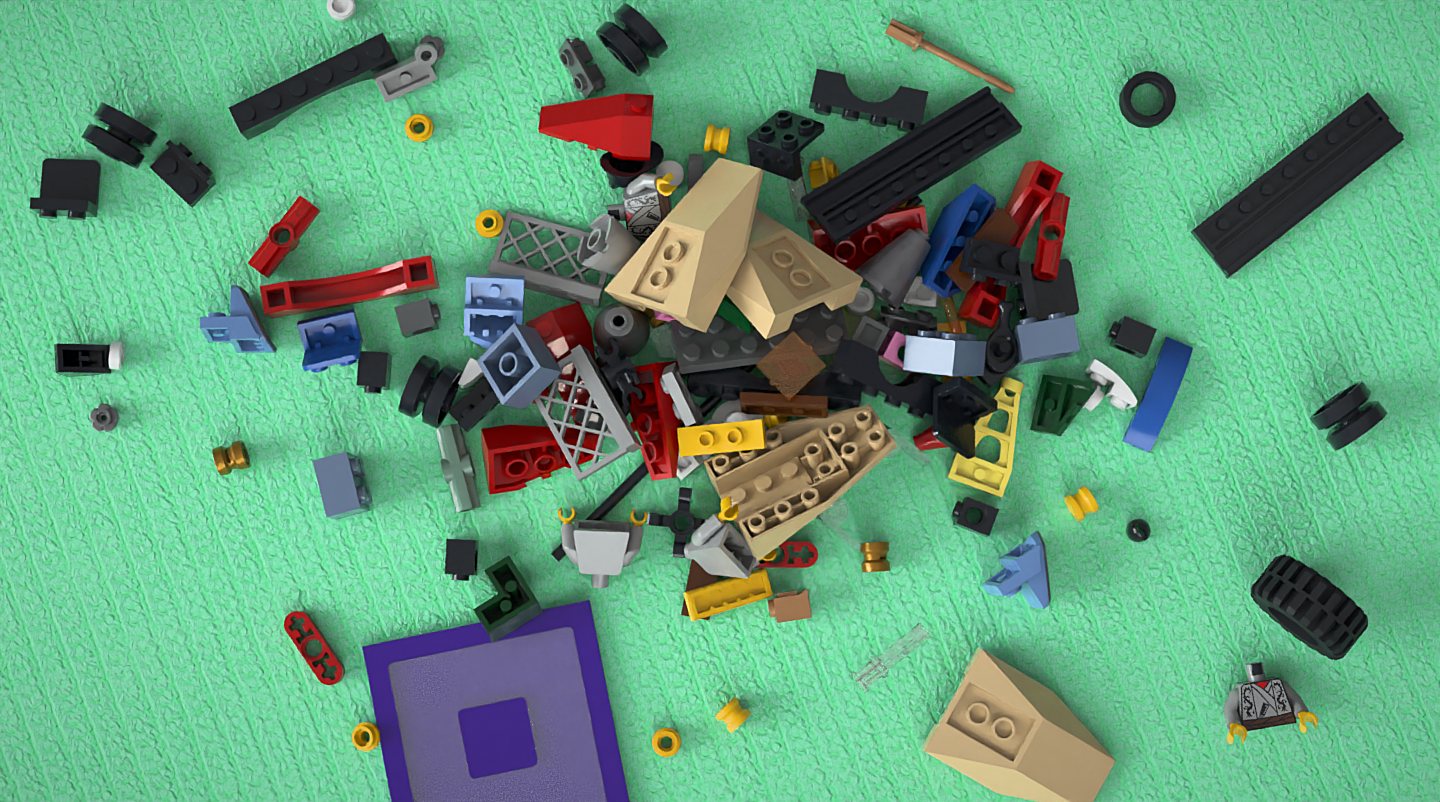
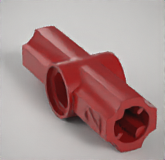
[1032,192,1070,281]
[248,196,321,279]

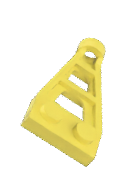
[947,377,1025,498]

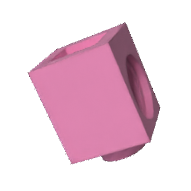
[878,331,913,373]

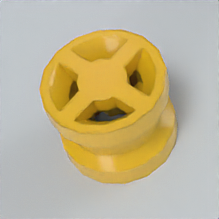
[704,124,731,155]
[1064,486,1099,522]
[715,696,751,733]

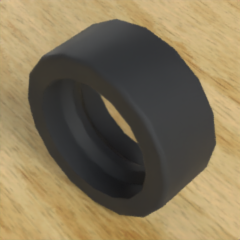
[1119,71,1176,128]

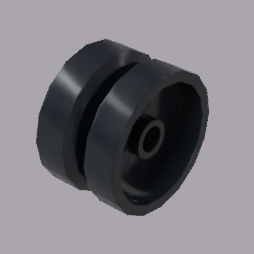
[596,3,668,76]
[81,102,158,169]
[399,355,463,428]
[1310,380,1387,451]

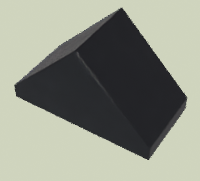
[54,343,111,377]

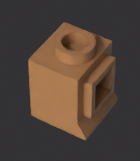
[768,589,812,623]

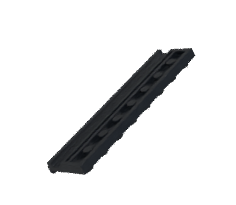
[800,86,1022,245]
[1191,92,1404,279]

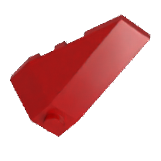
[538,93,654,161]
[806,205,928,272]
[525,302,598,426]
[630,361,682,481]
[481,425,602,495]

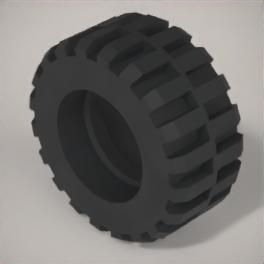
[1250,555,1368,660]

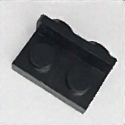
[150,140,216,208]
[959,237,1023,287]
[449,377,500,432]

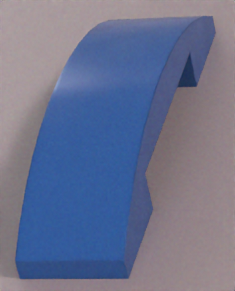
[1122,337,1193,453]

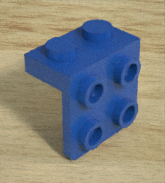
[297,308,363,373]

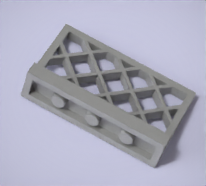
[488,211,608,308]
[534,345,642,481]

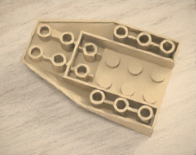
[604,158,764,333]
[726,209,863,339]
[704,405,897,562]
[921,648,1115,802]

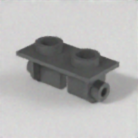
[558,38,606,99]
[878,304,937,335]

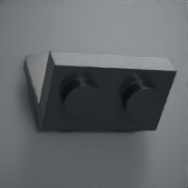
[747,110,825,182]
[30,158,101,220]
[1012,259,1079,321]
[932,376,998,459]

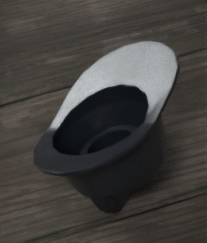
[600,141,664,189]

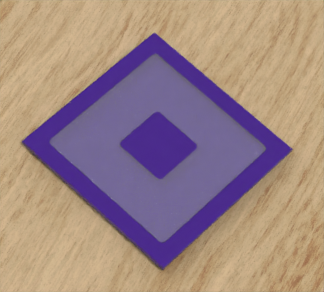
[362,600,630,802]

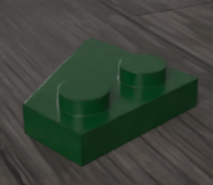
[1030,375,1097,436]

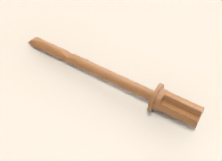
[885,18,1014,93]

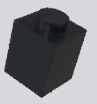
[357,351,392,394]

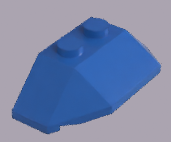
[921,184,996,298]

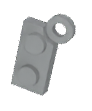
[373,43,438,102]
[660,363,704,427]

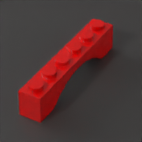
[956,160,1063,328]
[260,255,440,319]

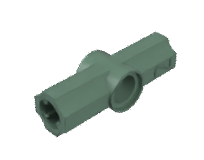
[435,423,481,513]

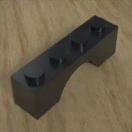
[809,69,928,133]
[829,339,943,419]

